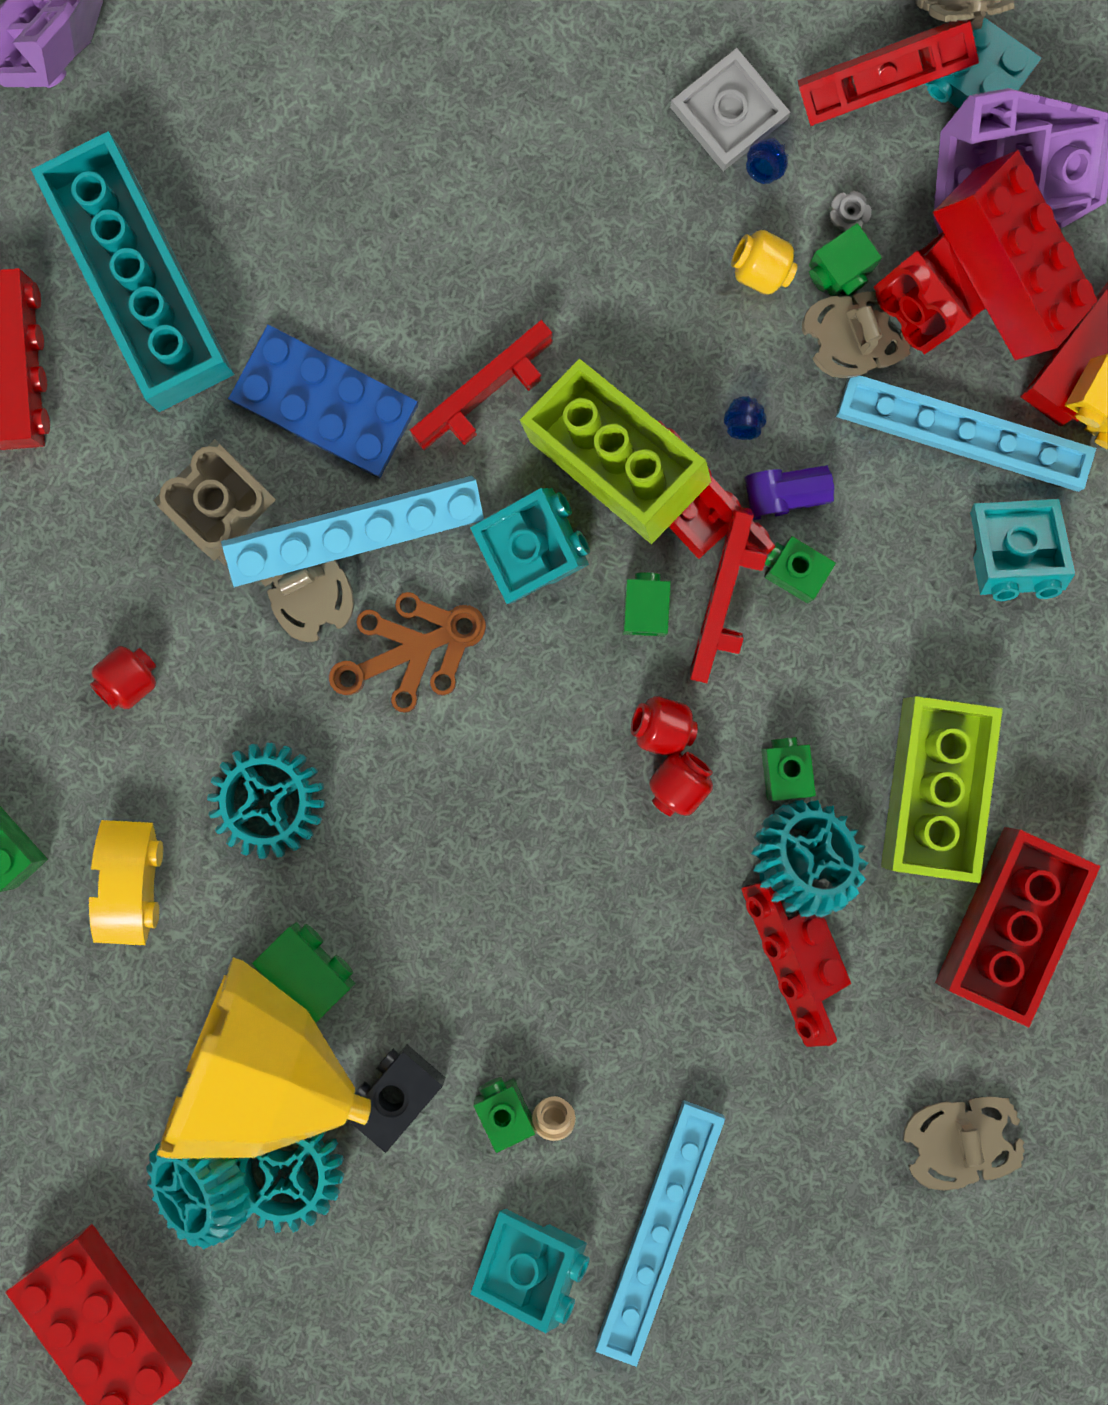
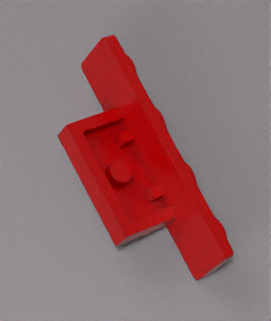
[658,421,775,559]
[741,882,852,1047]

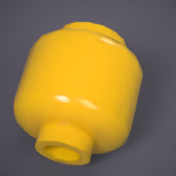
[731,230,798,295]

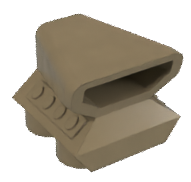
[153,439,276,566]

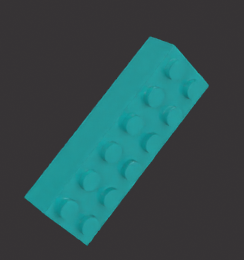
[31,131,235,412]

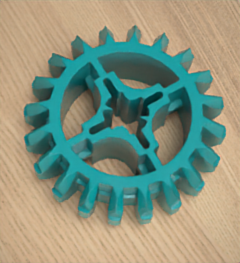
[207,743,326,859]
[751,799,868,917]
[235,1132,344,1234]
[146,1142,251,1249]

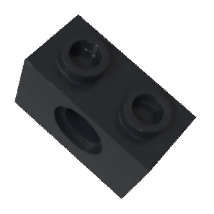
[347,1044,446,1153]

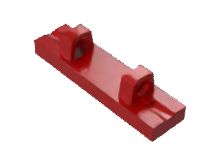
[797,19,979,126]
[410,320,552,451]
[690,505,767,683]

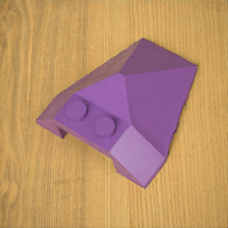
[0,0,103,88]
[933,88,1108,234]

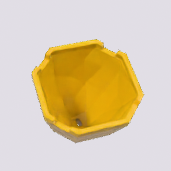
[157,957,371,1159]

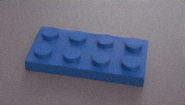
[228,325,419,479]

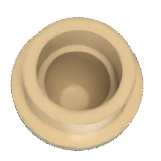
[532,1096,576,1141]

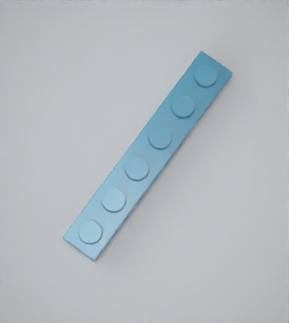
[836,376,1097,492]
[220,476,484,587]
[595,1100,725,1367]

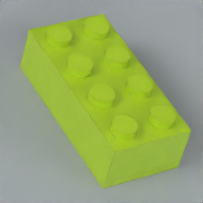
[520,358,711,544]
[881,696,1003,883]

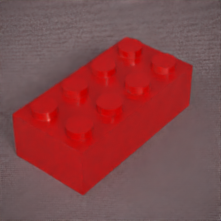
[932,150,1098,360]
[935,827,1101,1028]
[5,1224,193,1405]

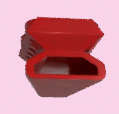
[873,231,985,355]

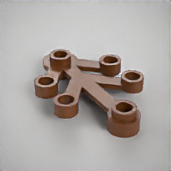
[329,592,486,713]

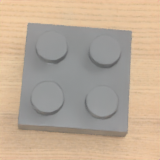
[670,48,790,171]

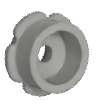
[830,191,872,231]

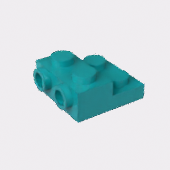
[924,17,1041,109]
[470,488,590,604]
[970,499,1075,601]
[470,1209,590,1334]

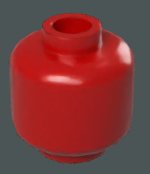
[90,646,157,710]
[631,696,698,756]
[649,752,713,816]

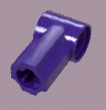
[744,465,834,520]

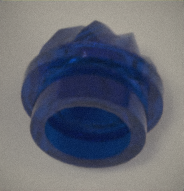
[746,138,789,184]
[724,396,767,440]

